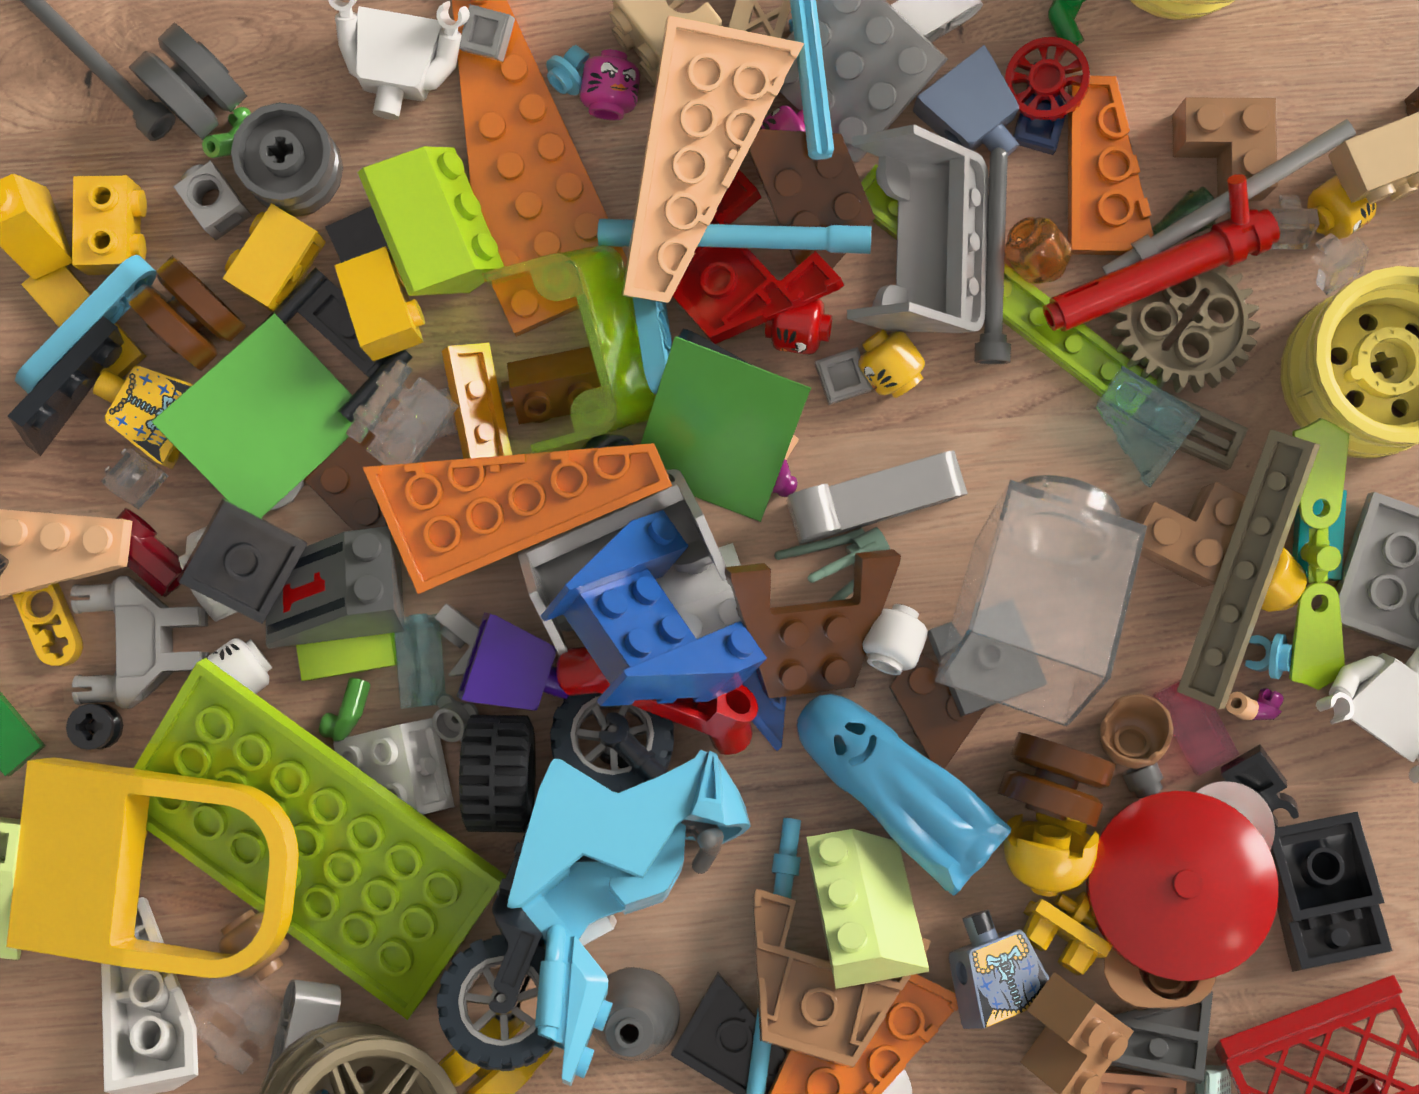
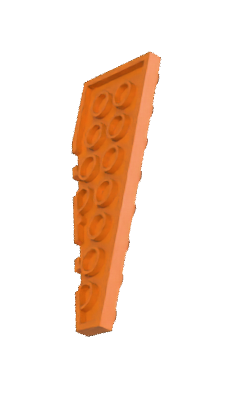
[452,0,627,337]

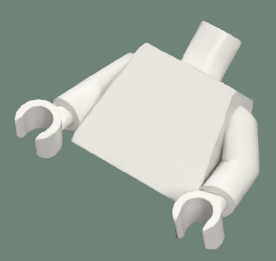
[328,0,469,120]
[1316,646,1419,783]

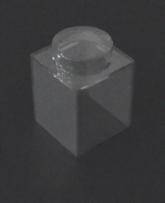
[935,475,1147,727]

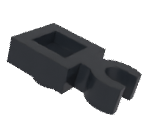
[1221,744,1299,828]

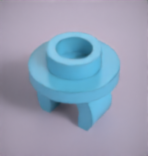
[546,45,590,96]
[1245,633,1293,679]

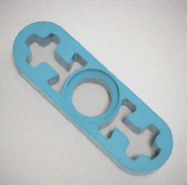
[633,297,672,395]

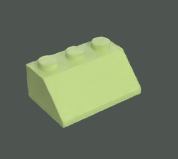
[807,829,929,989]

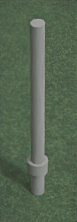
[1102,119,1356,275]

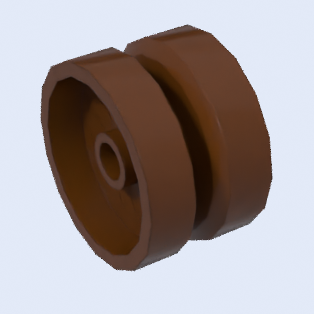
[126,255,247,371]
[998,732,1116,827]

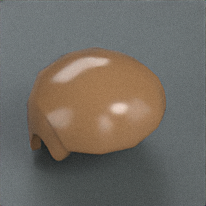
[1099,693,1174,769]

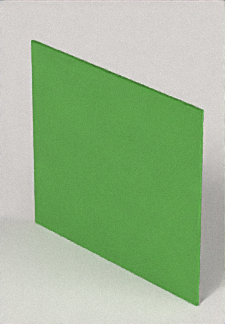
[151,313,372,518]
[641,336,811,522]

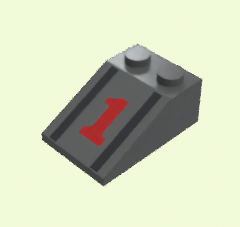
[266,526,405,649]

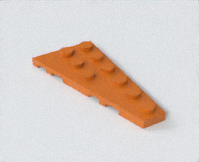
[363,443,673,594]
[768,960,958,1094]

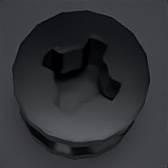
[66,704,124,750]

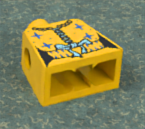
[93,365,193,469]

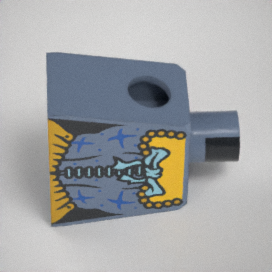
[949,910,1049,1029]

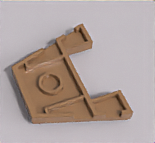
[752,889,931,1068]

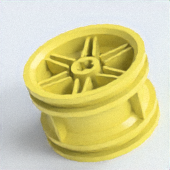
[1280,266,1419,459]

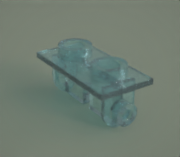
[394,613,446,709]

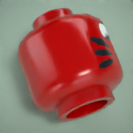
[765,299,833,355]

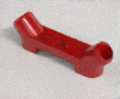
[557,647,758,755]

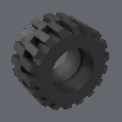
[459,715,536,833]

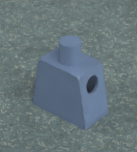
[913,45,1020,156]

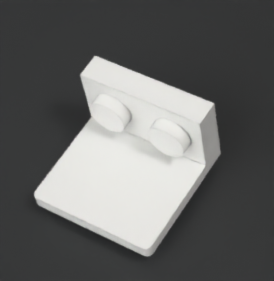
[333,718,455,815]

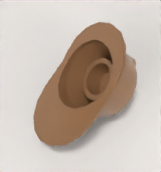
[1104,948,1216,1010]

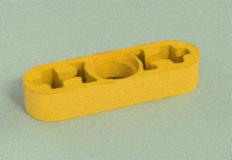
[12,583,83,666]

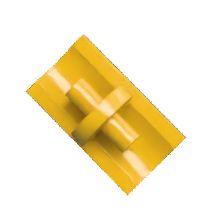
[1023,891,1112,975]

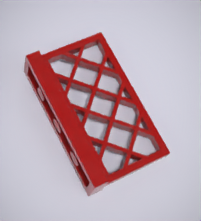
[1214,975,1419,1094]

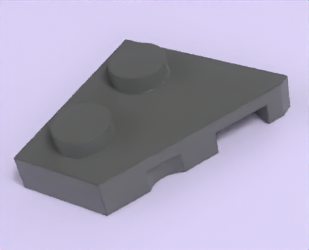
[1110,991,1213,1084]

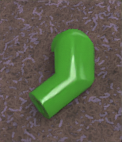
[202,107,251,158]
[319,678,371,742]

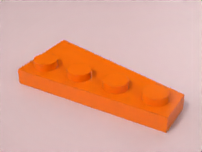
[1068,75,1154,255]

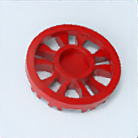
[1005,37,1090,121]

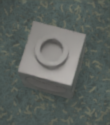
[173,161,252,241]

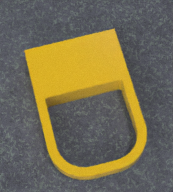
[6,757,299,978]

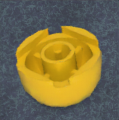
[1004,813,1099,897]

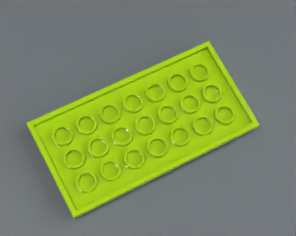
[134,658,507,1020]

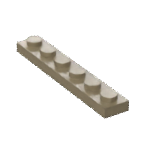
[1177,429,1320,709]

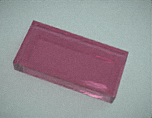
[1153,679,1240,776]

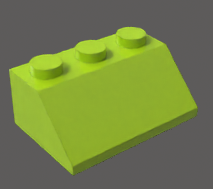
[357,146,505,296]

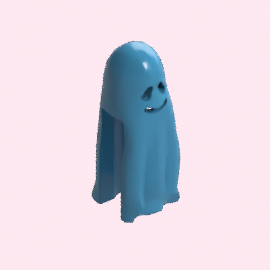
[796,694,1011,896]

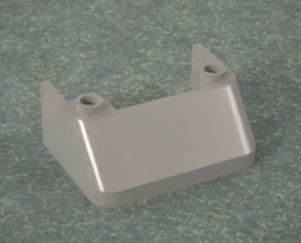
[847,124,989,333]
[517,469,726,656]

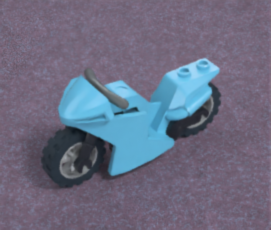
[437,693,751,1086]

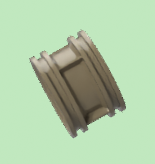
[259,1021,457,1094]

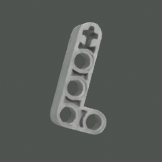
[786,451,968,544]

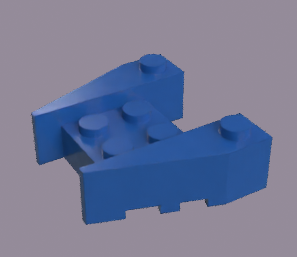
[541,510,767,706]

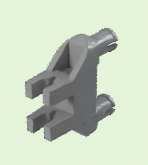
[70,576,209,709]

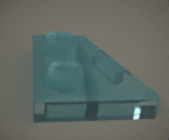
[1096,366,1200,488]

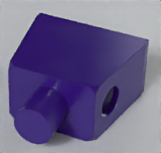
[457,612,569,710]

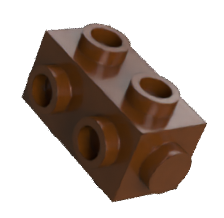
[501,345,608,425]

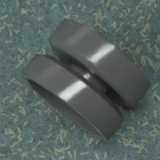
[129,23,247,141]
[231,102,343,217]

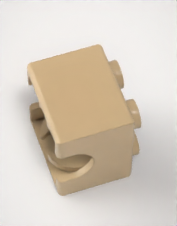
[609,0,722,86]

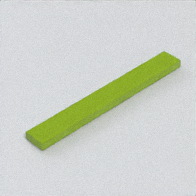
[861,164,1157,418]

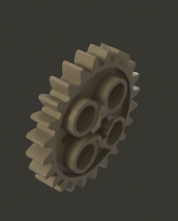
[1110,265,1260,393]

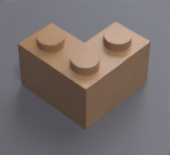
[1172,97,1278,201]
[1122,481,1246,587]
[1020,972,1134,1094]

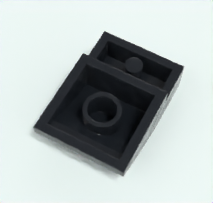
[1270,811,1393,972]

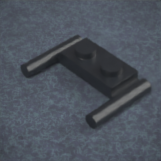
[259,267,413,423]

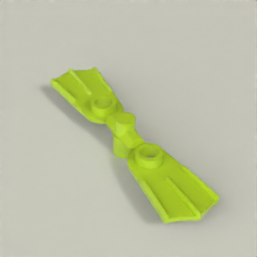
[1289,418,1350,690]

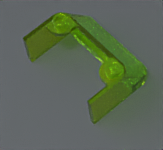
[482,245,656,454]

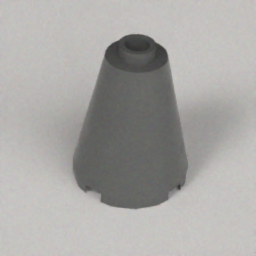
[592,967,680,1061]

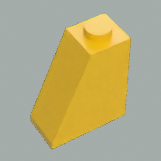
[0,173,72,280]

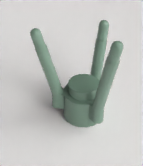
[774,527,890,601]

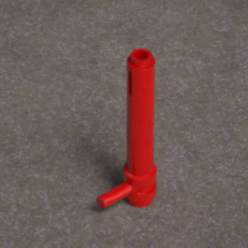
[1043,174,1280,332]

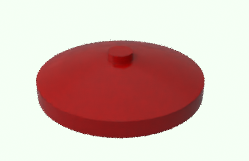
[1086,791,1278,981]

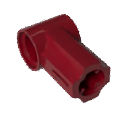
[116,508,182,597]

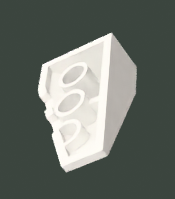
[101,897,198,1094]

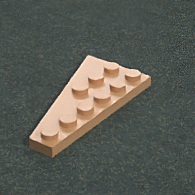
[622,16,804,303]
[0,509,133,600]

